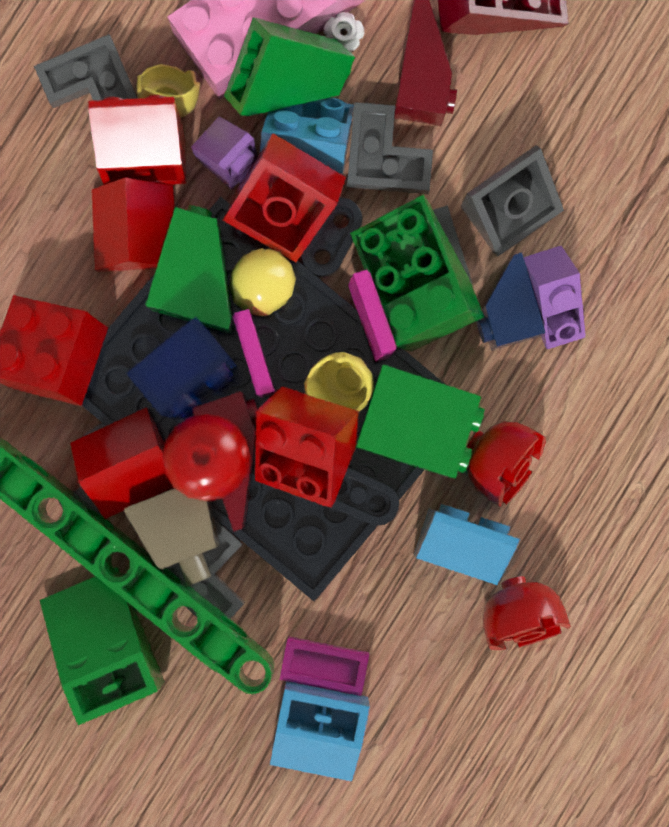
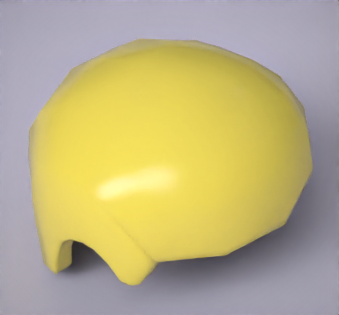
[137,64,201,118]
[229,248,296,316]
[304,352,375,412]

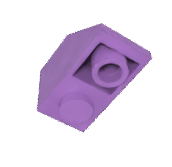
[191,116,258,190]
[524,246,586,349]

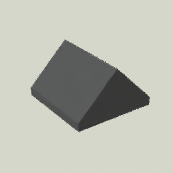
[460,145,564,257]

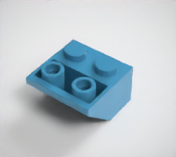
[260,97,354,175]
[413,504,519,585]
[270,681,370,781]

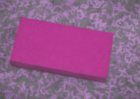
[348,270,396,363]
[233,309,275,398]
[279,636,370,696]

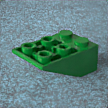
[350,195,485,352]
[39,567,165,726]

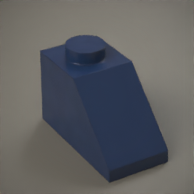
[477,252,546,351]

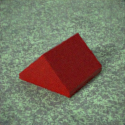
[91,178,175,272]
[70,407,174,519]

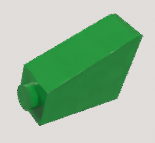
[224,17,355,116]
[146,205,234,334]

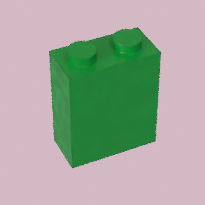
[356,365,485,479]

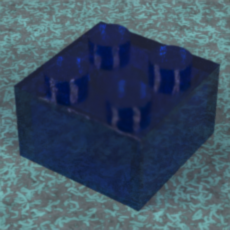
[127,317,237,419]

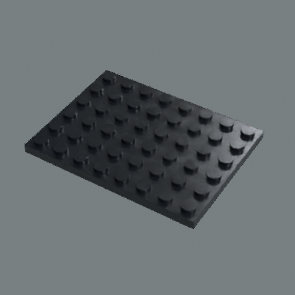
[82,197,446,602]

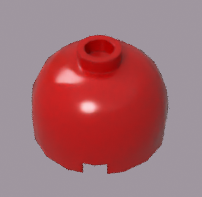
[162,414,251,501]
[467,421,546,507]
[482,576,571,650]

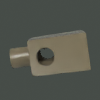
[124,489,220,586]

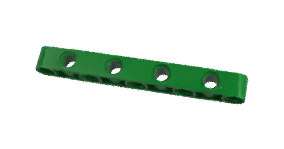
[0,438,275,694]

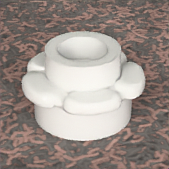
[324,12,364,52]

